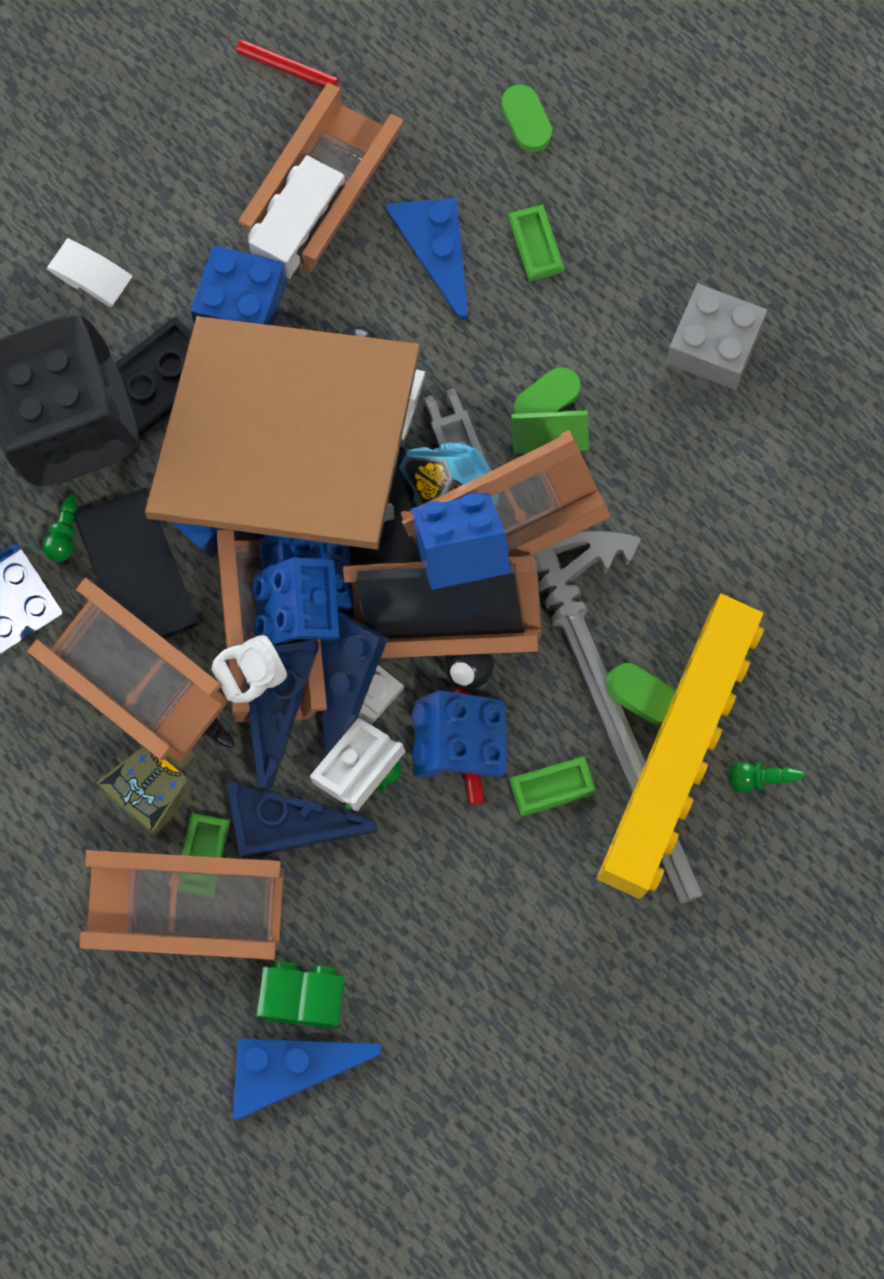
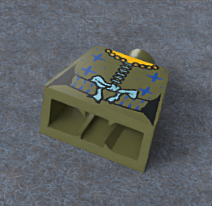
[97,746,195,840]

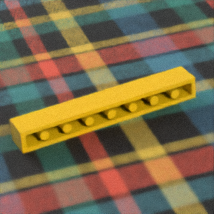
[596,593,764,899]

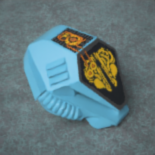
[399,442,498,507]

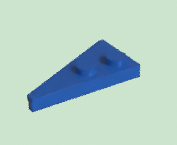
[386,198,468,320]
[233,1039,381,1120]

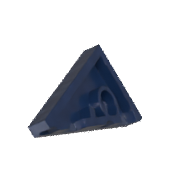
[321,611,388,758]
[247,639,319,789]
[227,781,378,859]

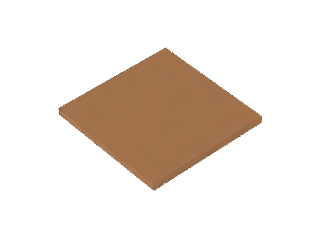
[145,316,420,550]

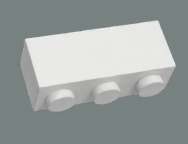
[248,155,346,279]

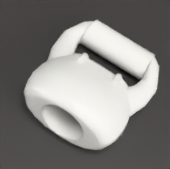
[211,635,287,703]

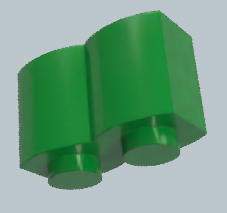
[257,961,345,1029]

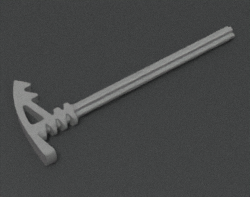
[532,531,702,904]

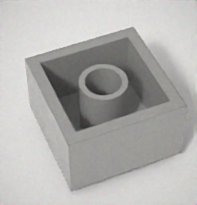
[666,283,767,390]

